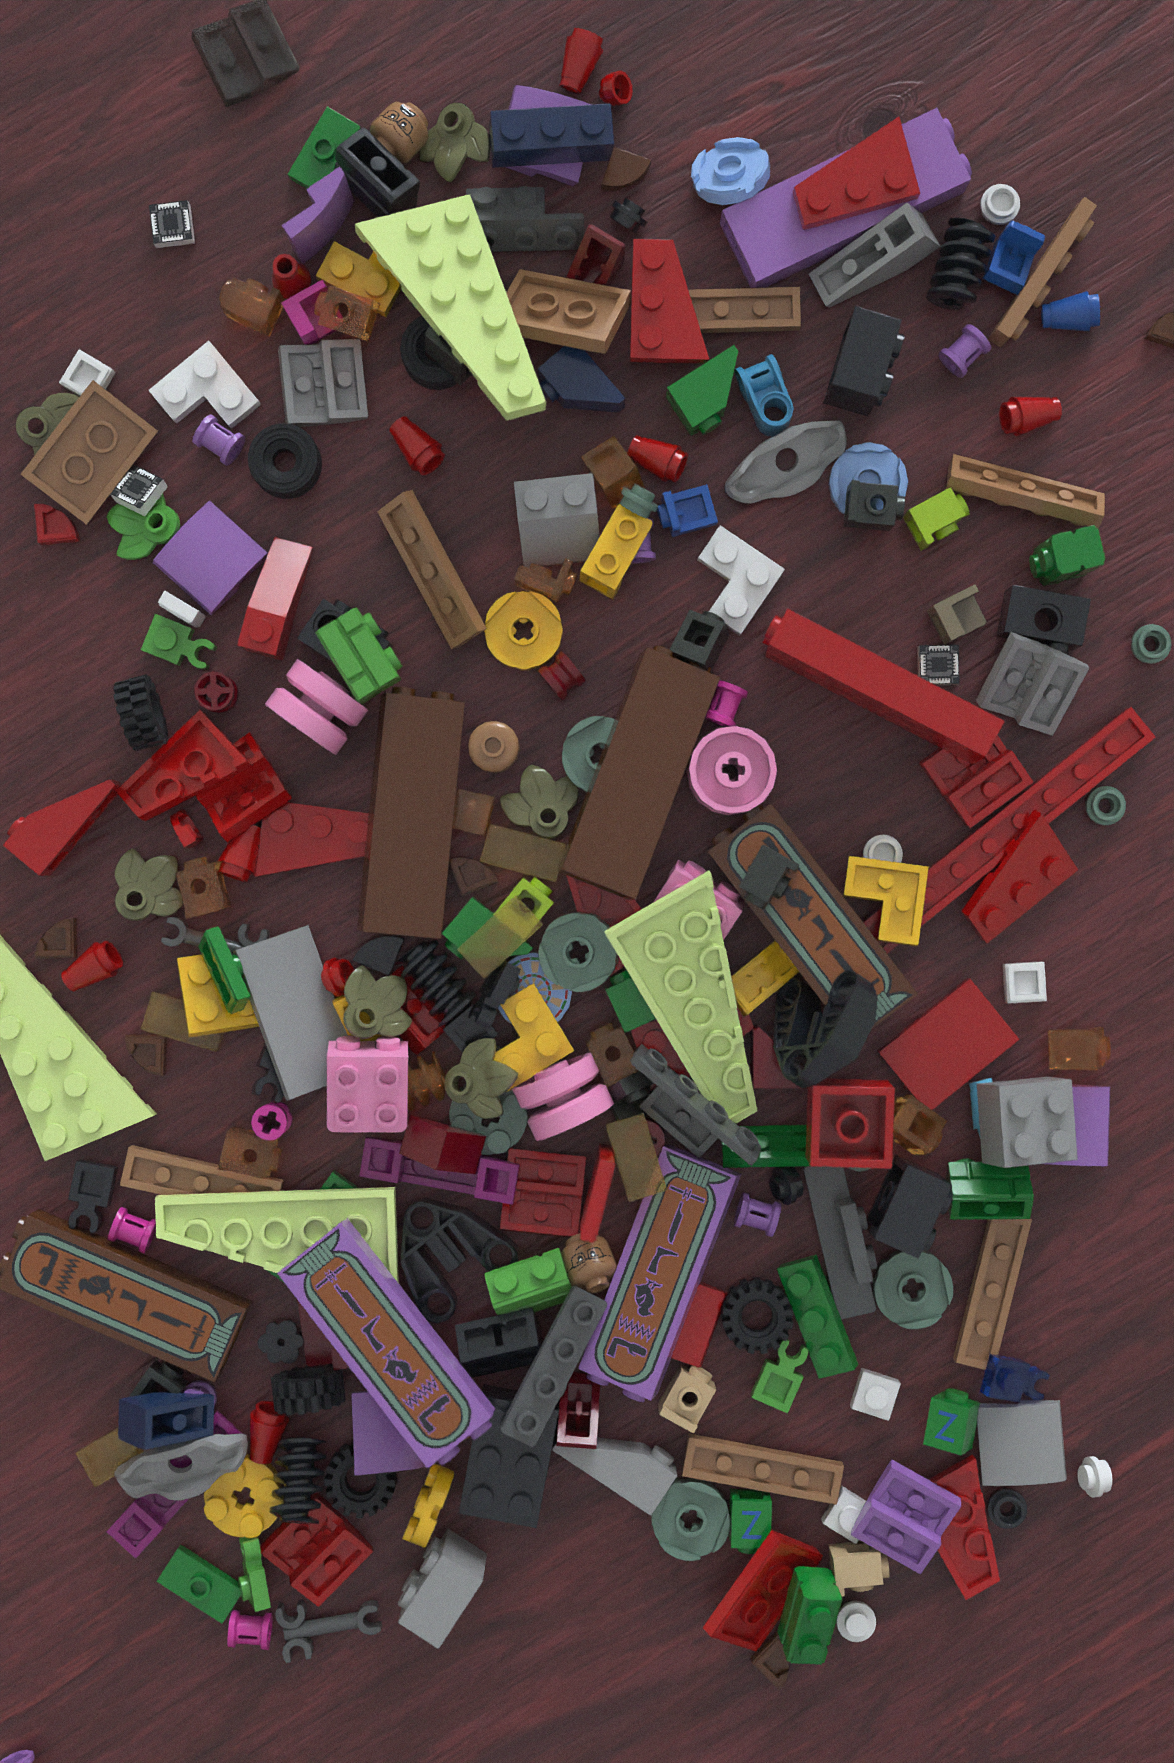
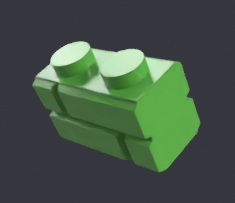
[315,607,403,704]
[484,1248,572,1315]

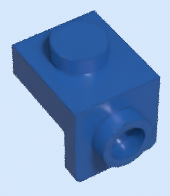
[983,221,1045,295]
[657,484,718,537]

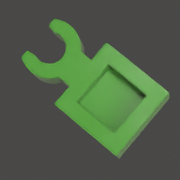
[141,614,217,670]
[751,1339,808,1414]
[238,1537,271,1612]

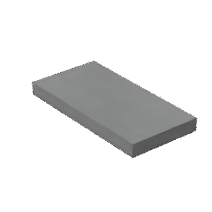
[233,925,348,1101]

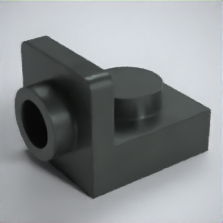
[608,1071,653,1127]

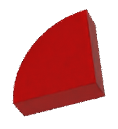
[34,504,80,545]
[170,808,204,848]

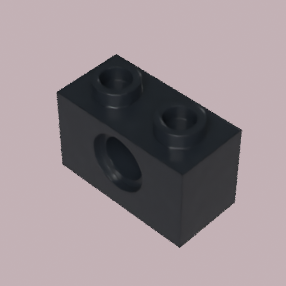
[996,585,1091,655]

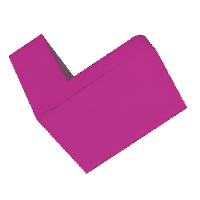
[282,280,346,345]

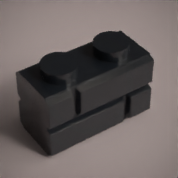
[334,128,420,218]

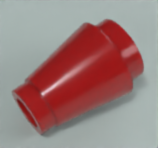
[559,28,604,94]
[272,254,311,299]
[999,397,1062,436]
[389,416,445,475]
[627,435,689,483]
[217,825,261,882]
[61,941,123,992]
[249,1401,289,1464]

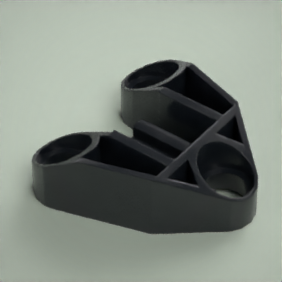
[773,970,877,1088]
[401,1198,519,1323]

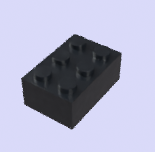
[459,1384,560,1528]

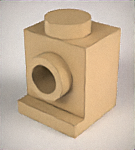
[658,1363,716,1433]
[828,1541,889,1597]

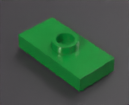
[288,107,361,189]
[198,926,250,1015]
[156,1544,241,1624]

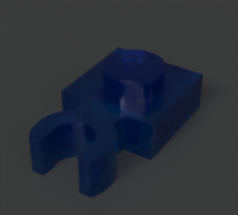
[980,1354,1050,1402]

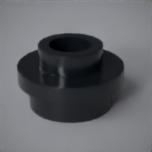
[610,198,648,234]
[769,1167,803,1205]
[987,1488,1027,1529]

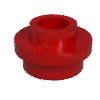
[321,958,354,997]

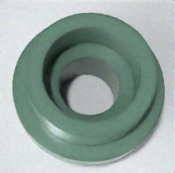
[620,484,659,518]
[1131,624,1172,664]
[1085,786,1126,825]

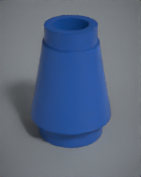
[1041,291,1100,331]

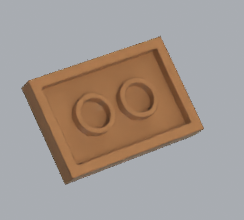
[506,269,631,354]
[21,380,158,525]

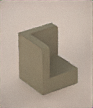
[927,585,986,645]

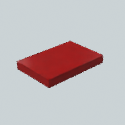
[877,978,1020,1113]
[580,1143,615,1243]
[703,1530,823,1652]

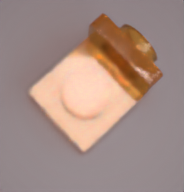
[581,436,645,508]
[514,558,577,603]
[452,789,496,837]
[1048,1027,1111,1070]

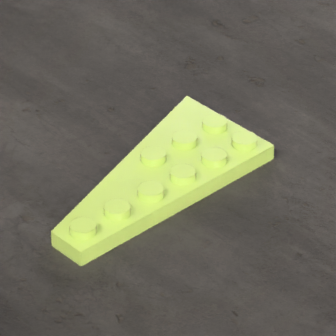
[355,194,546,421]
[605,870,757,1124]
[0,935,156,1161]
[155,1187,399,1284]

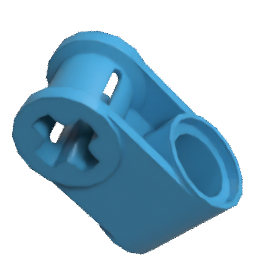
[734,354,794,437]

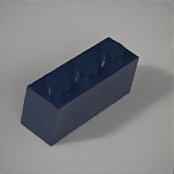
[489,104,614,168]

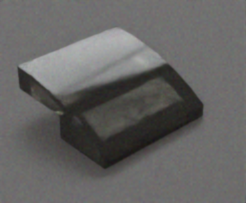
[191,0,300,107]

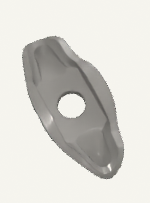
[724,421,847,504]
[114,1434,248,1501]

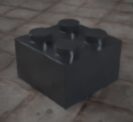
[823,306,905,416]
[866,1154,953,1259]

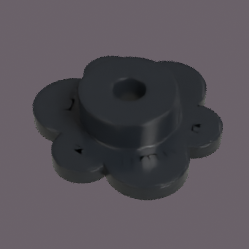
[258,1320,304,1364]

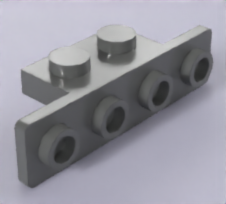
[466,186,585,252]
[630,1044,761,1166]
[803,1166,877,1319]
[499,1286,607,1447]

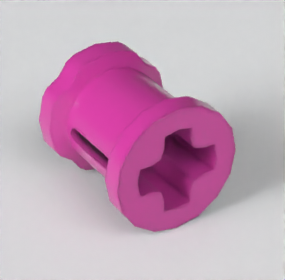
[705,680,748,727]
[251,1101,293,1141]
[108,1207,156,1254]
[227,1610,273,1650]

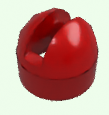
[598,71,633,106]

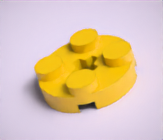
[484,591,563,671]
[204,1455,282,1538]
[402,1463,454,1548]

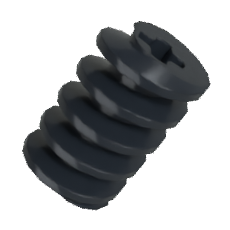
[926,217,996,310]
[393,939,476,1027]
[270,1438,327,1524]

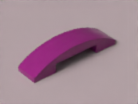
[359,1137,520,1205]
[107,1410,242,1559]

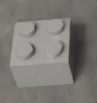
[976,1077,1078,1168]
[397,1529,487,1649]

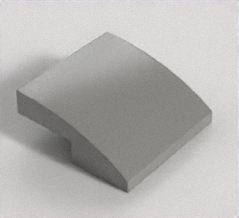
[278,339,368,427]
[976,632,1089,736]
[977,1400,1067,1486]

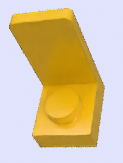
[579,504,653,600]

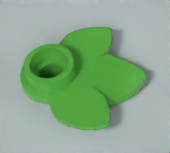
[107,494,181,560]

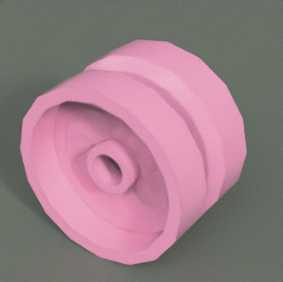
[265,659,368,755]
[686,726,777,816]
[512,1053,614,1141]

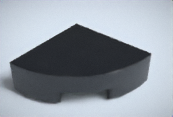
[353,936,405,975]

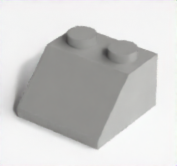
[514,473,599,569]

